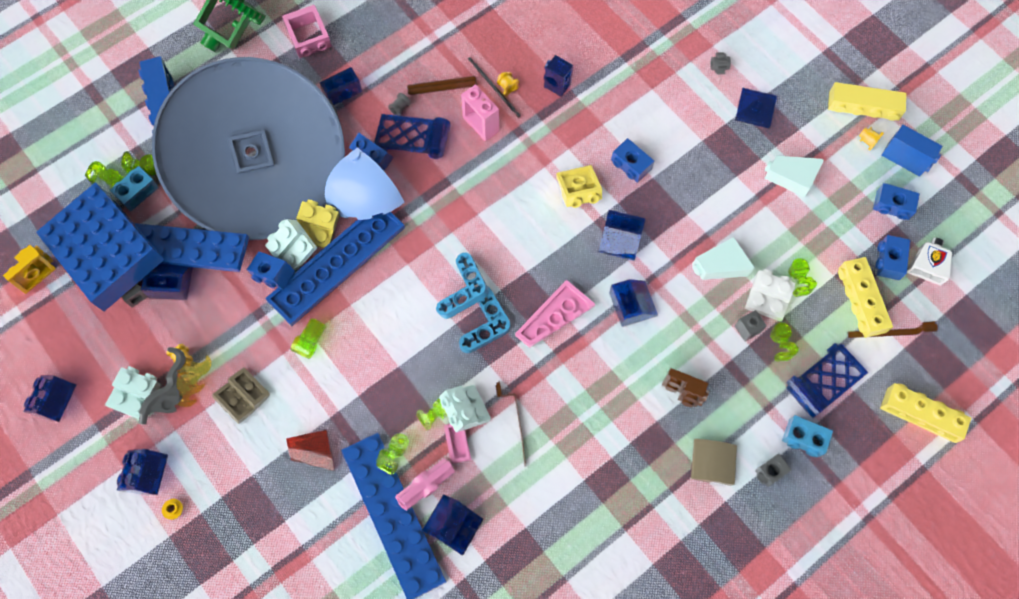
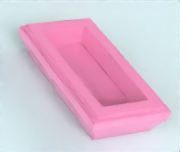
[444,424,471,464]

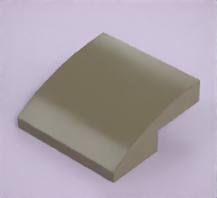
[212,367,270,425]
[691,439,737,486]

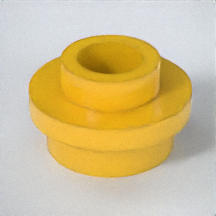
[162,499,183,520]

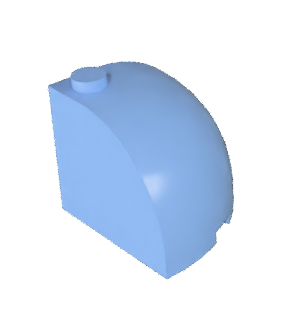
[325,148,405,220]

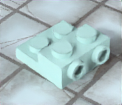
[265,219,317,273]
[105,366,162,419]
[439,384,491,433]

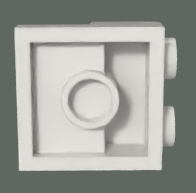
[744,269,796,322]

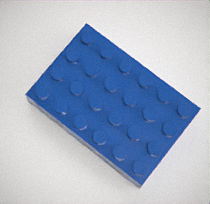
[36,182,165,312]

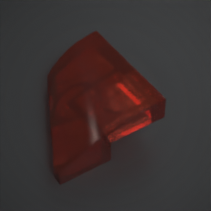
[286,430,335,471]

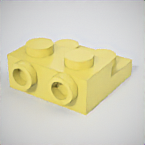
[556,165,602,208]
[296,199,340,249]

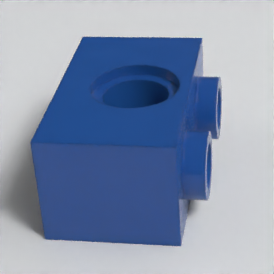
[348,133,394,171]
[611,138,654,183]
[873,183,920,220]
[875,235,910,280]
[246,251,295,290]

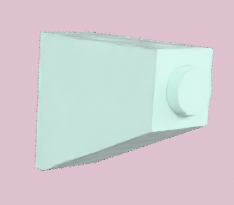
[764,156,824,197]
[692,237,755,280]

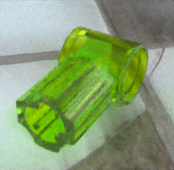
[291,318,326,359]

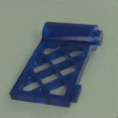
[374,114,451,159]
[786,343,869,419]

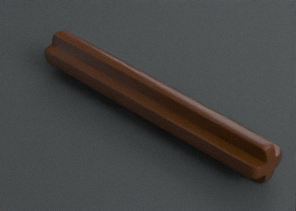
[407,76,477,95]

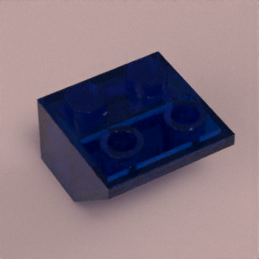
[598,210,646,261]
[141,264,193,300]
[609,279,658,327]
[23,375,76,422]
[116,449,168,496]
[422,494,484,556]

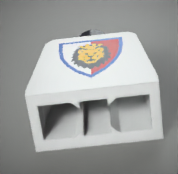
[907,238,952,286]

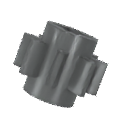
[710,52,731,75]

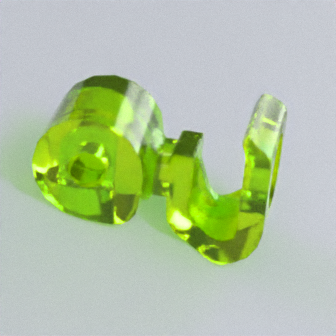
[121,151,157,175]
[85,161,123,188]
[788,258,817,297]
[770,322,799,362]
[416,398,448,431]
[376,433,409,474]

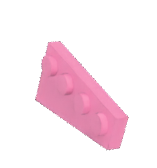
[515,280,595,348]

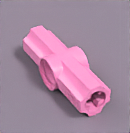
[396,459,455,511]

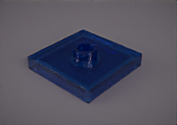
[735,88,777,129]

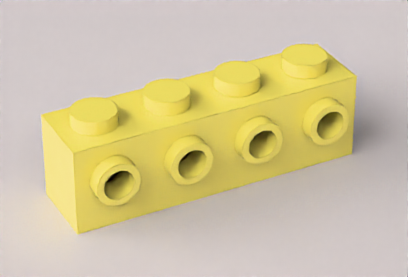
[828,82,906,121]
[838,257,893,338]
[880,383,971,443]

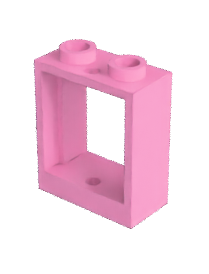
[282,4,332,58]
[461,84,499,141]

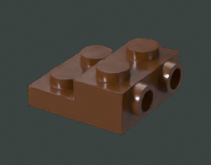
[662,368,710,407]

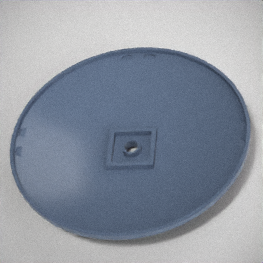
[152,57,345,240]

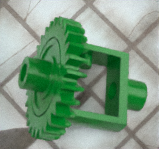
[193,0,266,52]

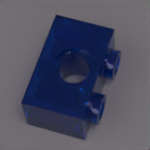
[543,55,573,97]
[319,67,362,106]

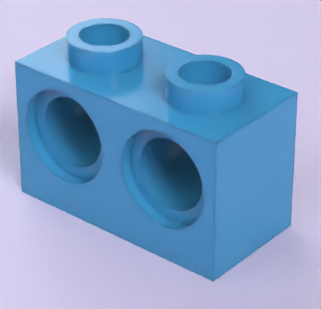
[110,166,159,212]
[782,415,833,457]

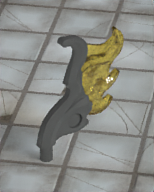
[138,347,212,424]

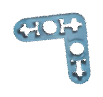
[436,252,489,319]
[459,286,510,353]

